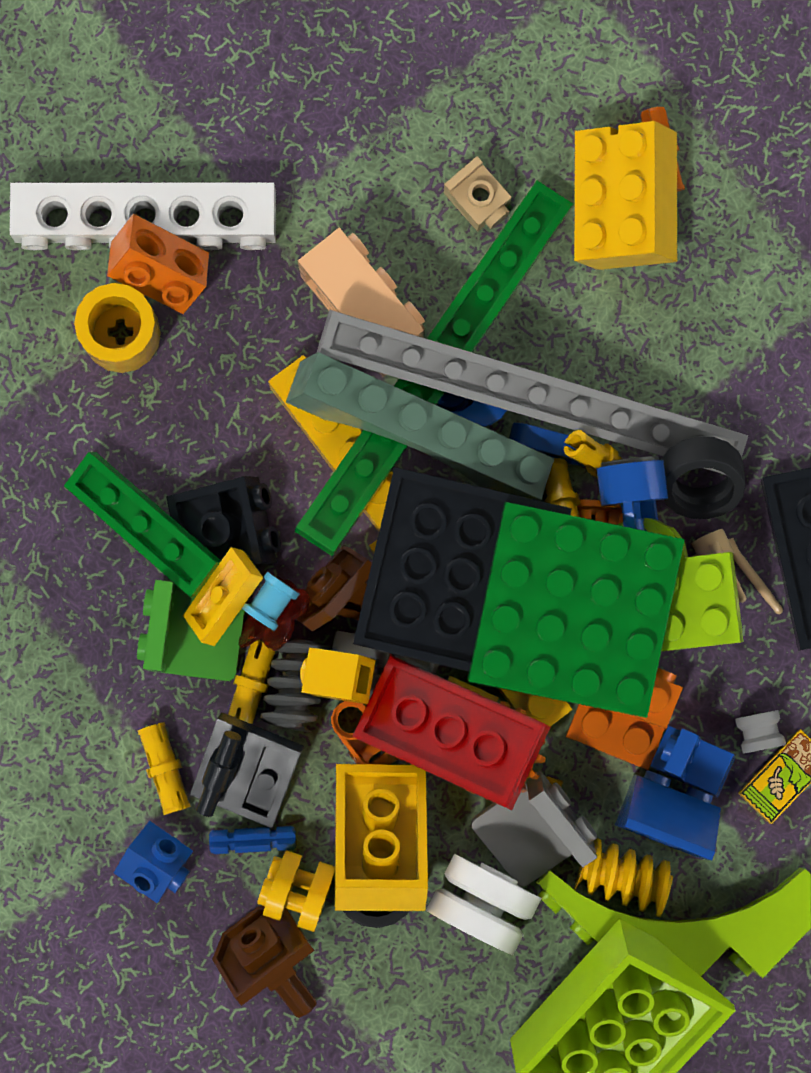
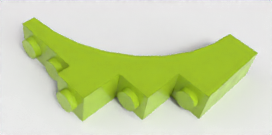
[536,867,811,978]

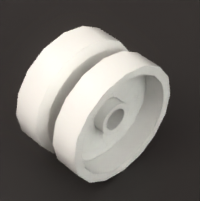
[426,853,542,955]

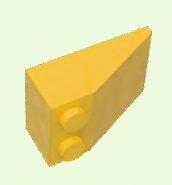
[335,764,428,911]

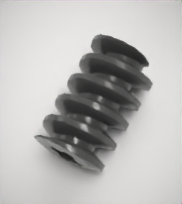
[260,637,332,733]

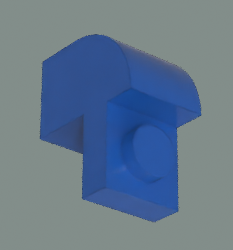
[650,725,735,798]

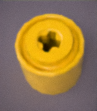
[74,283,161,373]

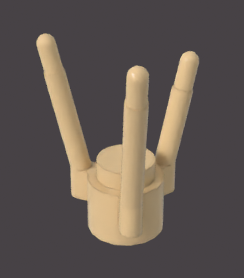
[692,529,783,614]

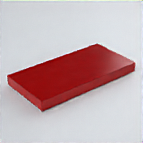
[352,655,550,811]

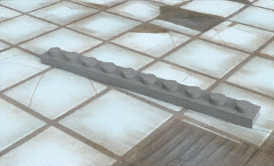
[317,310,749,475]

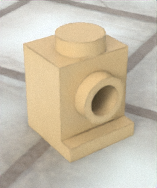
[444,156,512,232]

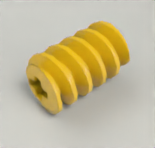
[574,838,673,917]

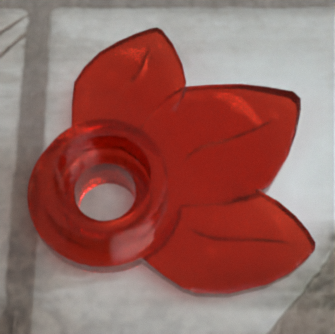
[238,577,310,651]

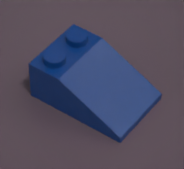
[615,770,721,861]

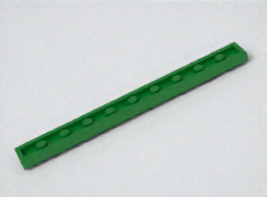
[295,180,573,557]

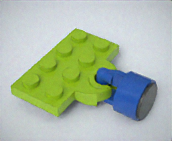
[596,456,744,651]

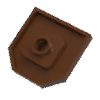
[292,545,372,631]
[212,906,317,1018]

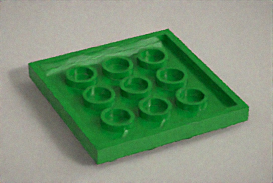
[468,502,685,718]

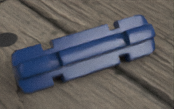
[209,826,297,854]

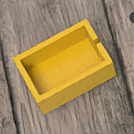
[574,121,677,270]

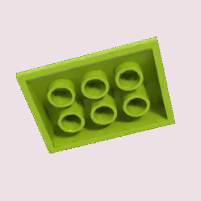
[510,919,736,1073]

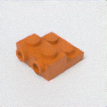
[565,668,683,770]

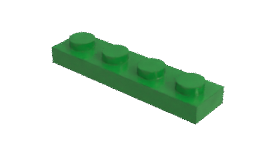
[64,452,221,597]

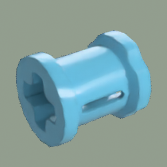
[242,572,300,631]

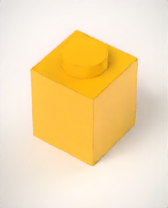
[300,647,376,704]

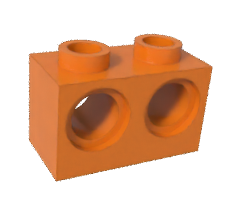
[107,214,209,314]

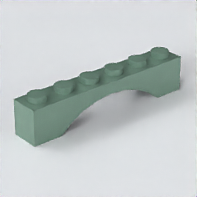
[286,352,554,500]

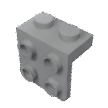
[472,770,598,886]

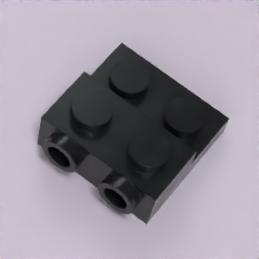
[166,476,281,568]

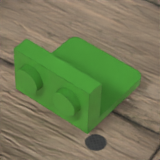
[137,580,245,681]

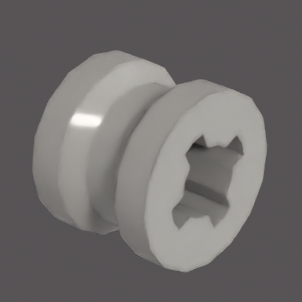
[735,710,786,754]

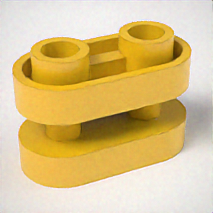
[257,850,335,932]

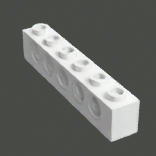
[10,183,276,250]

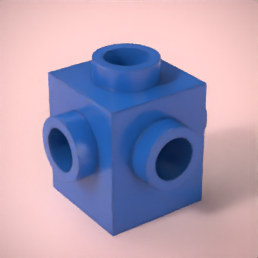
[114,820,193,904]

